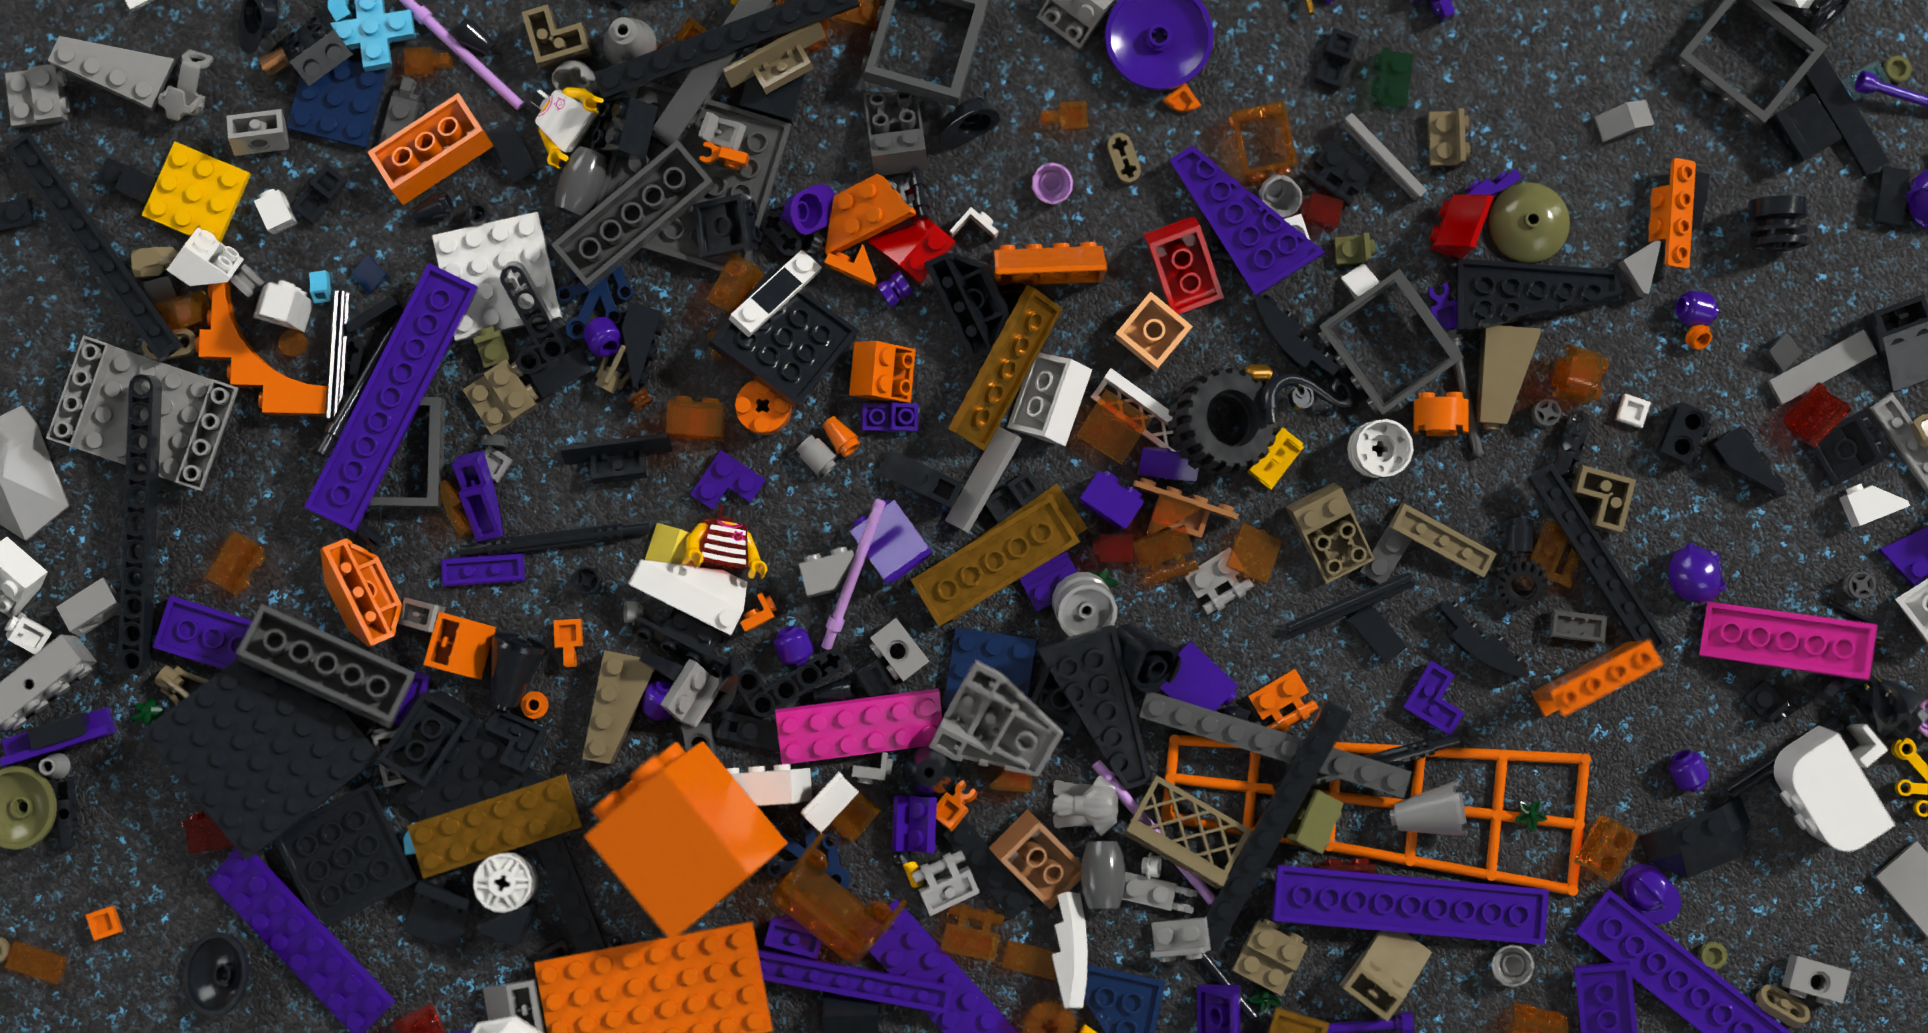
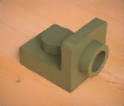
[1333,233,1375,266]
[473,325,511,368]

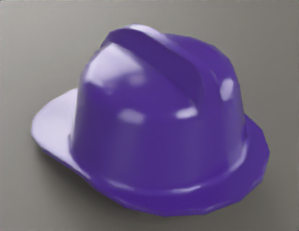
[780,184,835,235]
[1622,864,1681,924]

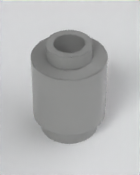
[797,435,837,475]

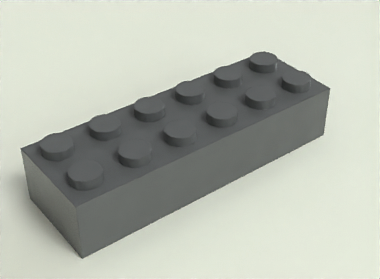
[551,140,715,291]
[236,604,415,728]

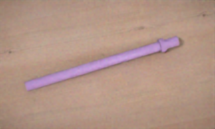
[1092,759,1215,905]

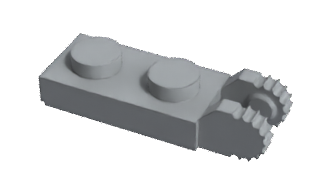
[1122,871,1198,914]

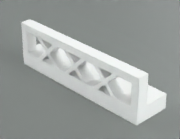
[1090,368,1175,451]

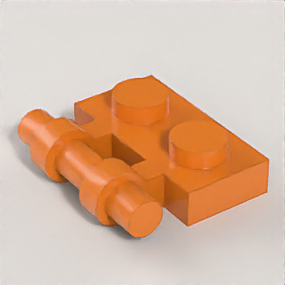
[1247,669,1319,732]

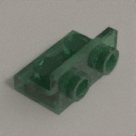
[1370,47,1413,109]

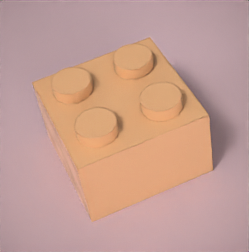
[1114,292,1193,372]

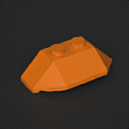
[321,538,402,647]

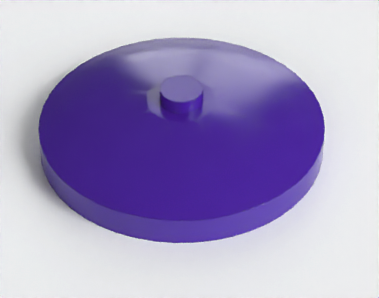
[1105,0,1214,91]

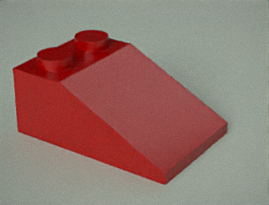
[1429,194,1494,259]
[866,215,955,287]
[1143,216,1224,315]

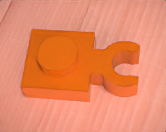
[936,780,977,832]

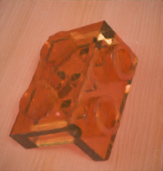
[707,254,765,315]
[204,529,265,596]
[831,789,881,842]
[1506,1003,1568,1033]

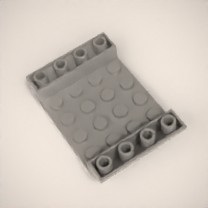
[46,335,239,491]

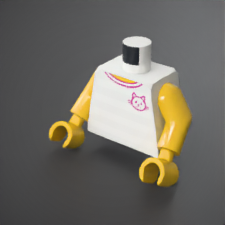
[531,87,604,169]

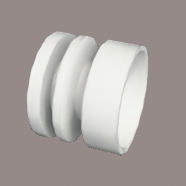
[1347,419,1413,478]
[473,852,538,912]

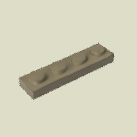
[1389,503,1497,578]

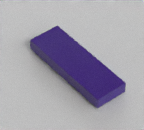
[441,553,525,587]

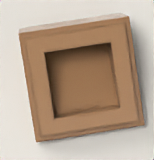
[259,46,291,76]

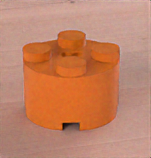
[735,380,791,435]
[1413,392,1469,436]

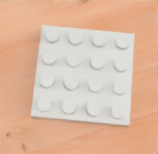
[432,212,562,341]

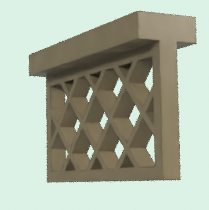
[1123,775,1252,889]

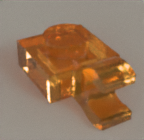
[404,47,452,77]
[1040,101,1088,131]

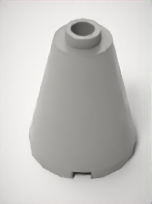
[603,17,657,65]
[1390,781,1467,836]

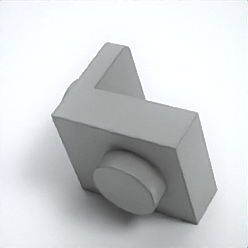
[698,112,746,150]
[852,752,893,784]

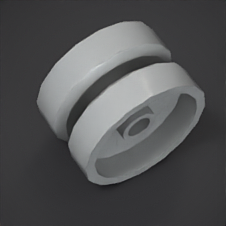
[1052,572,1117,636]

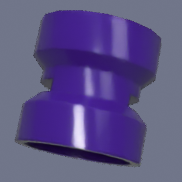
[876,270,913,308]

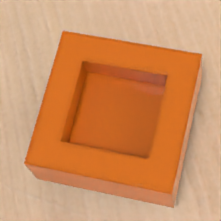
[86,905,123,941]

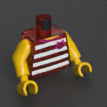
[682,505,768,579]

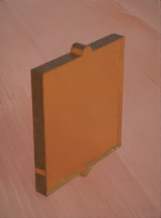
[1226,522,1282,584]

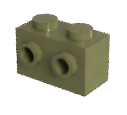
[1283,788,1344,854]

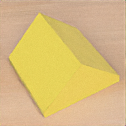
[645,523,708,567]

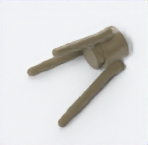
[595,345,631,394]
[154,665,209,705]

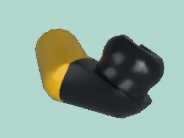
[892,851,924,888]

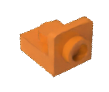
[740,592,777,632]

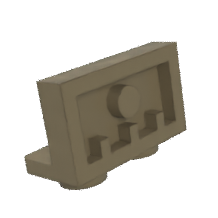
[1427,108,1470,167]

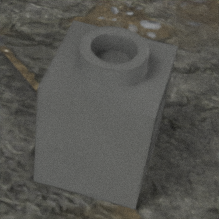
[682,723,717,756]

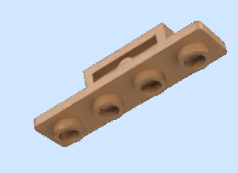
[1132,478,1239,538]

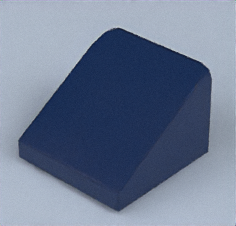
[351,255,390,295]

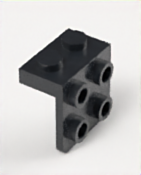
[281,14,353,86]

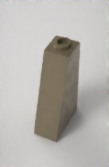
[1476,325,1541,431]

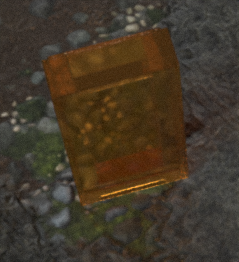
[1001,939,1058,980]
[5,941,69,985]

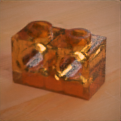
[1573,814,1638,883]

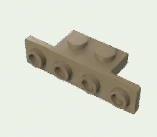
[722,21,826,94]

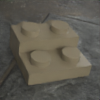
[462,359,539,435]
[1231,919,1308,996]

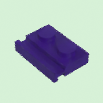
[1019,551,1077,612]

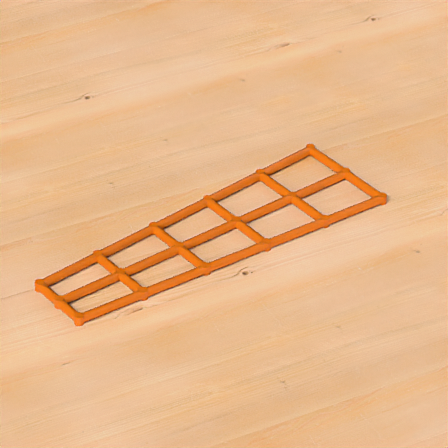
[1161,734,1591,896]

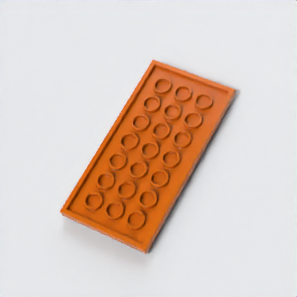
[534,921,773,1033]

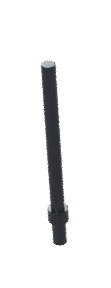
[315,316,400,458]

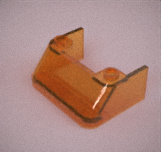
[772,833,908,963]

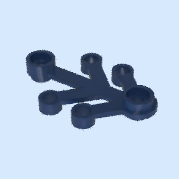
[556,262,634,341]
[767,818,850,894]

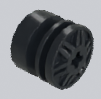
[1748,195,1809,252]

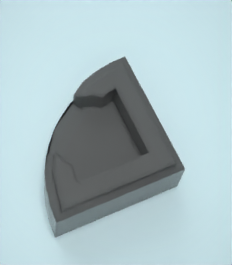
[481,434,509,448]

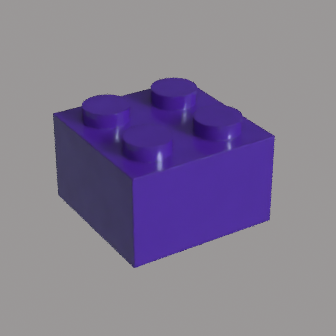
[1078,470,1144,532]

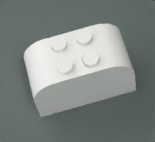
[1774,725,1895,851]

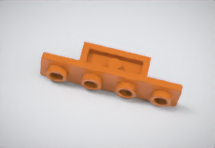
[1648,158,1696,269]

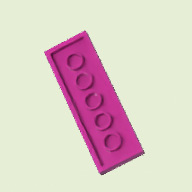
[1699,601,1877,681]
[775,689,942,765]

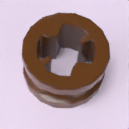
[627,388,654,413]

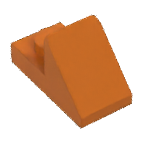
[824,244,877,288]

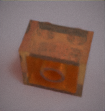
[665,396,727,442]

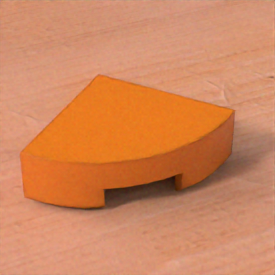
[1163,84,1201,112]

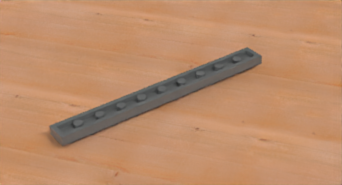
[1139,692,1411,798]

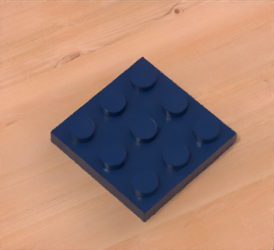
[287,60,387,149]
[943,627,1037,709]

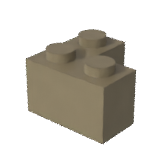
[522,4,593,70]
[1571,465,1636,535]

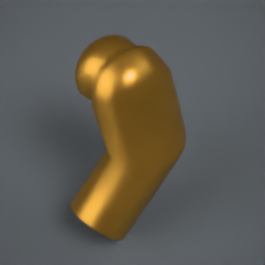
[1245,364,1273,383]

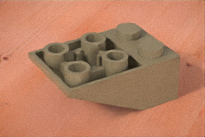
[1286,482,1375,584]
[1339,930,1432,1022]

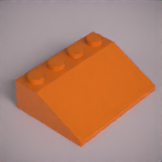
[994,242,1107,286]

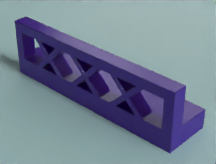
[0,707,117,766]

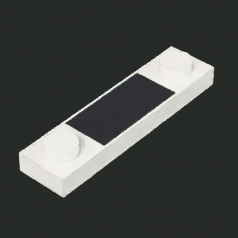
[729,250,822,337]

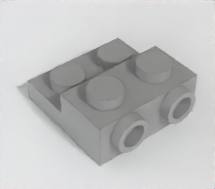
[5,64,70,128]

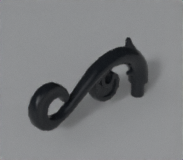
[1261,369,1357,425]

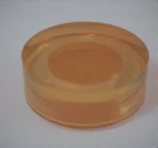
[279,329,308,357]

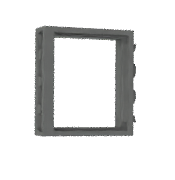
[861,0,988,107]
[1676,0,1828,126]
[1318,269,1464,415]
[342,396,446,508]

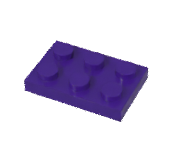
[1574,961,1638,1033]

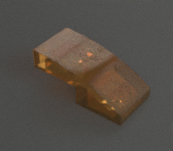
[440,480,473,537]

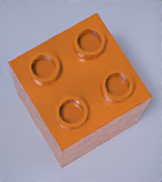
[585,741,787,941]

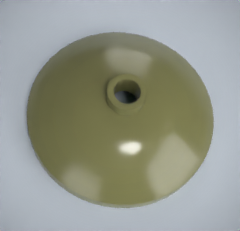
[1488,183,1570,264]
[0,766,57,849]

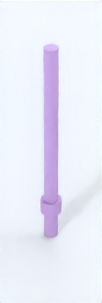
[399,0,524,110]
[821,499,886,650]

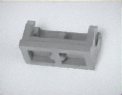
[56,578,120,637]

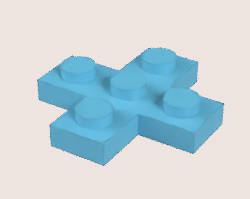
[331,0,416,72]

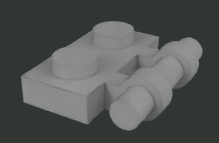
[1183,547,1254,615]
[911,850,980,916]

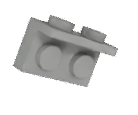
[660,659,720,728]
[1150,917,1211,962]

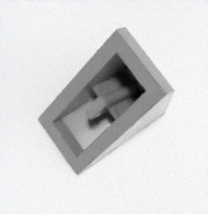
[1594,100,1655,143]
[1617,241,1661,298]
[397,597,446,633]

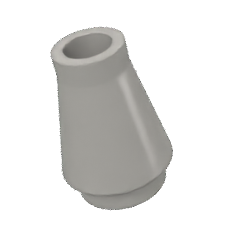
[39,752,70,780]

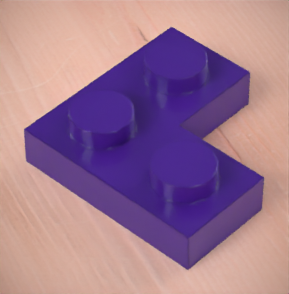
[690,450,766,510]
[1402,661,1465,736]

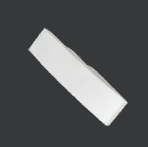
[1052,892,1088,1009]

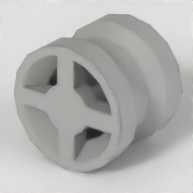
[230,263,265,298]

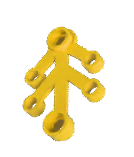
[1891,738,1928,817]

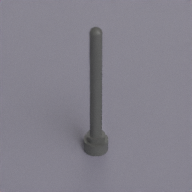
[1445,329,1483,458]

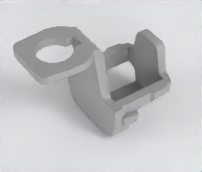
[158,50,213,121]

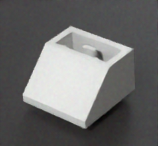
[167,227,244,286]
[0,537,48,618]

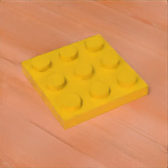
[142,141,251,243]

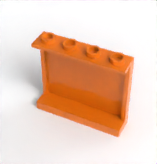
[1531,640,1663,717]

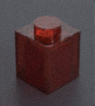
[1300,192,1344,231]
[1094,534,1133,564]

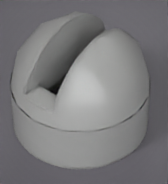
[623,601,644,623]

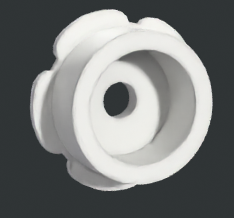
[1142,852,1162,879]

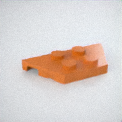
[825,174,916,255]

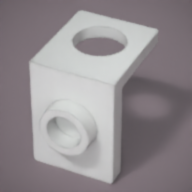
[949,207,998,239]

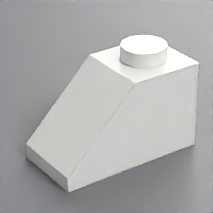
[1839,484,1910,527]

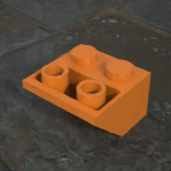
[849,341,916,403]
[423,612,497,680]

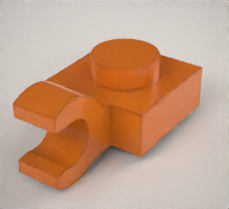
[699,142,750,170]
[553,619,583,668]

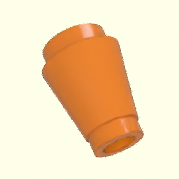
[822,416,860,457]

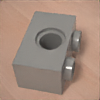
[226,109,289,156]
[870,618,930,682]
[1782,954,1851,1006]

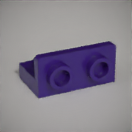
[892,796,937,853]

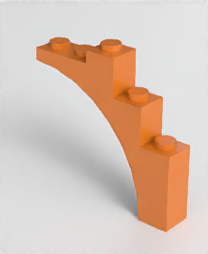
[195,280,327,416]

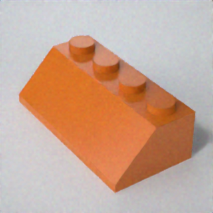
[368,93,494,205]

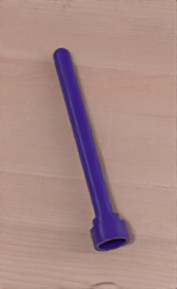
[1855,70,1928,108]
[1327,1011,1414,1033]

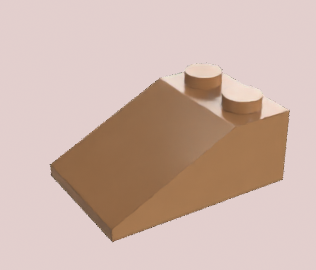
[989,809,1082,910]

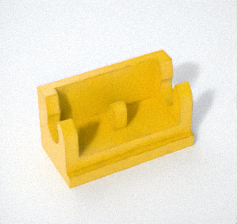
[1247,427,1304,490]

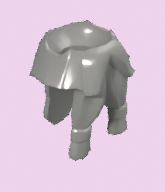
[1053,775,1118,836]

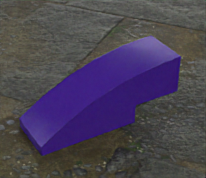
[452,450,503,542]

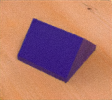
[1197,984,1241,1033]

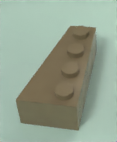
[582,650,656,764]

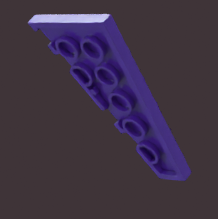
[1170,145,1326,297]

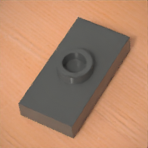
[1548,609,1608,644]

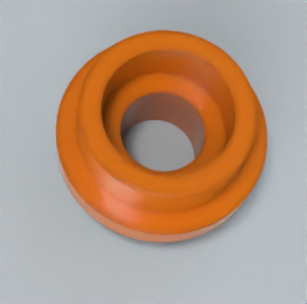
[1685,325,1712,350]
[521,691,549,719]

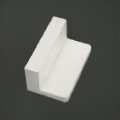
[1846,724,1888,768]
[801,772,859,833]

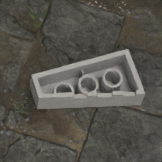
[48,36,176,112]

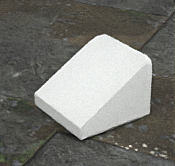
[1341,263,1380,300]

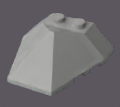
[0,406,70,541]
[929,661,1063,776]

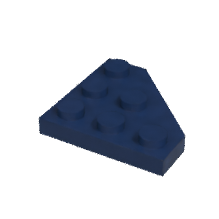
[1084,964,1165,1033]

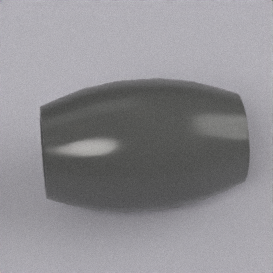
[555,146,607,218]
[1081,841,1125,908]

